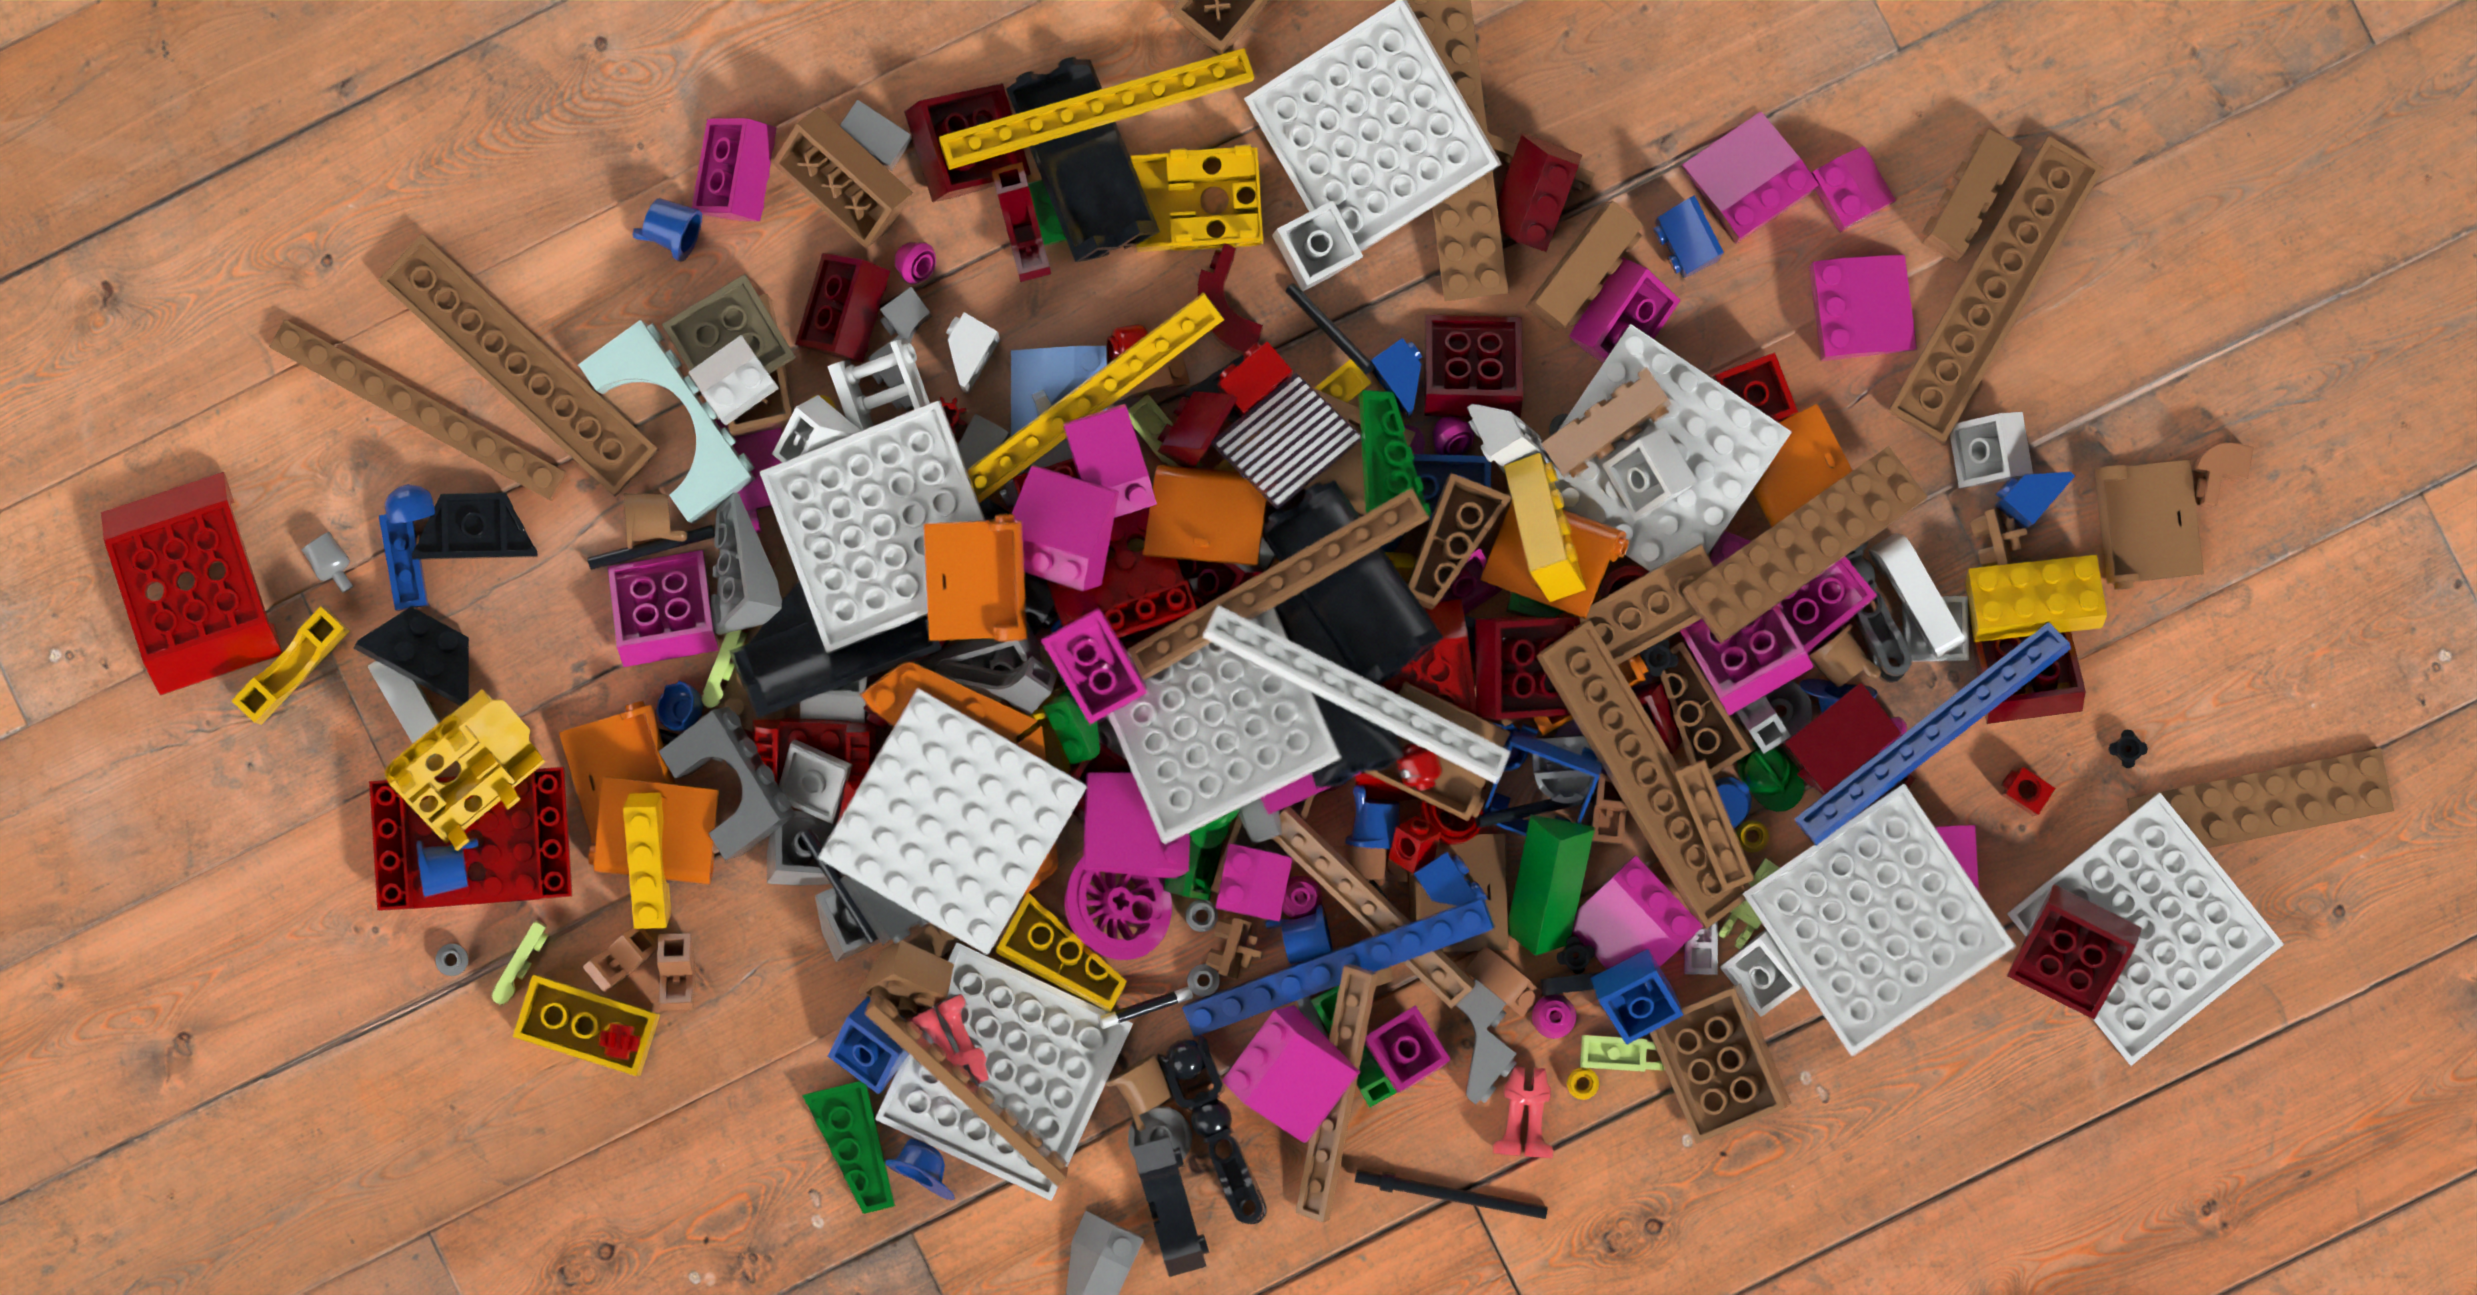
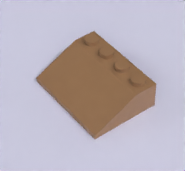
[1650,983,1791,1144]

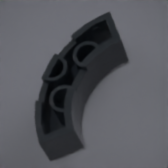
[1132,1137,1209,1277]

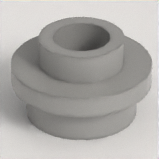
[1186,900,1218,932]
[435,944,468,976]
[1187,964,1220,997]

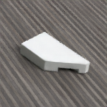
[1684,921,1718,975]

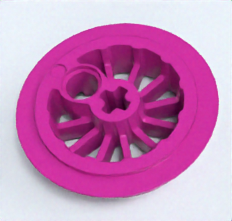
[1065,856,1172,960]

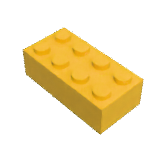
[1965,555,2107,642]
[512,975,661,1076]

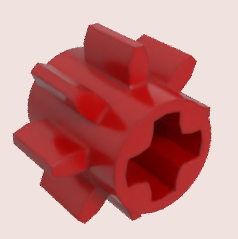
[940,397,968,436]
[598,1023,640,1059]

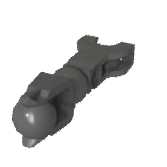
[1845,541,1912,683]

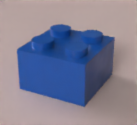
[1591,949,1684,1045]

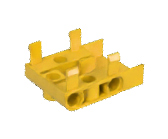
[1131,144,1263,252]
[384,689,545,851]

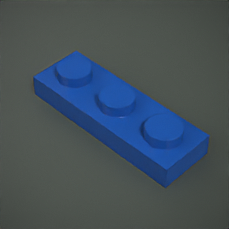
[379,514,429,611]

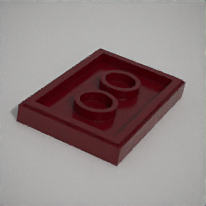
[1784,683,1902,794]

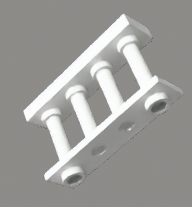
[827,338,930,431]

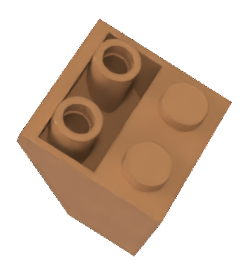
[859,940,954,1017]

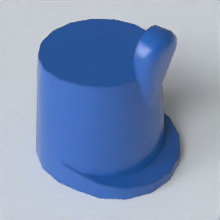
[632,198,702,262]
[1715,777,1752,829]
[1345,785,1400,849]
[417,837,479,897]
[1265,904,1333,964]

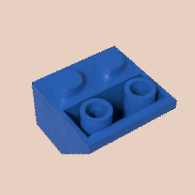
[1414,852,1488,906]

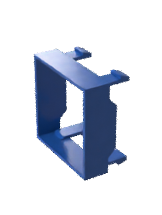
[1482,723,1603,836]

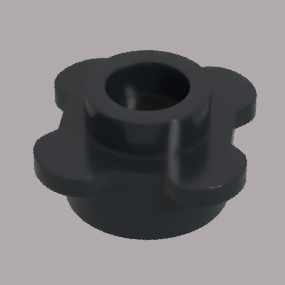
[1640,639,1679,677]
[2109,730,2148,768]
[1556,936,1595,974]

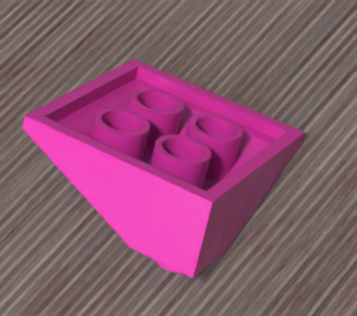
[1778,557,1877,654]

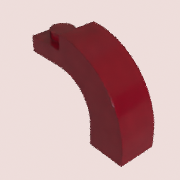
[991,162,1051,282]
[1198,243,1263,355]

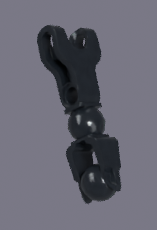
[1157,1035,1267,1224]

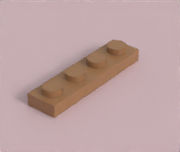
[1674,759,1754,892]

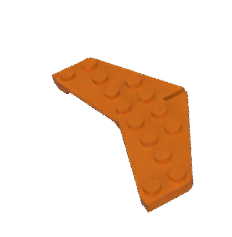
[859,662,1058,897]

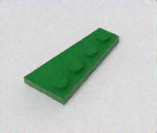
[1359,390,1432,517]
[802,1081,896,1214]

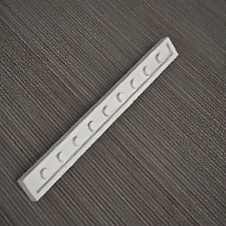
[1203,605,1510,784]

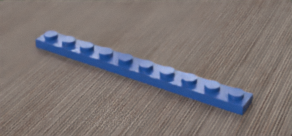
[1794,622,2071,846]
[1182,897,1495,1037]

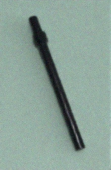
[1355,1170,1548,1219]

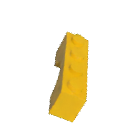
[231,606,350,725]
[623,793,672,929]

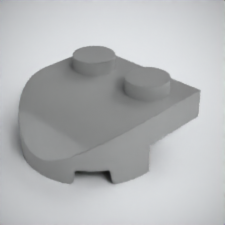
[1532,735,1598,803]

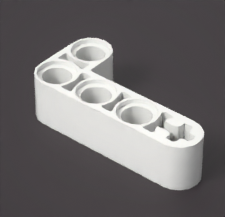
[1868,533,1966,659]
[368,661,440,760]

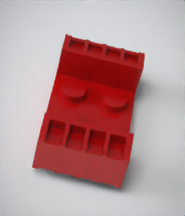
[753,718,876,786]

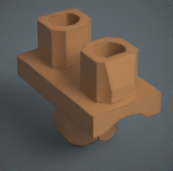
[1971,509,2028,567]
[1206,917,1263,979]

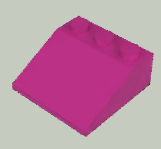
[1681,112,1819,244]
[1809,255,1917,361]
[1012,465,1119,591]
[608,550,719,667]
[1680,604,1814,715]
[1083,773,1190,879]
[1572,856,1703,969]
[1222,1005,1360,1143]

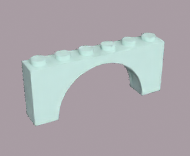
[578,320,756,524]

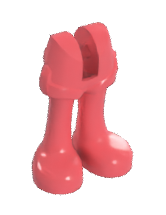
[908,993,988,1084]
[1493,1066,1554,1158]

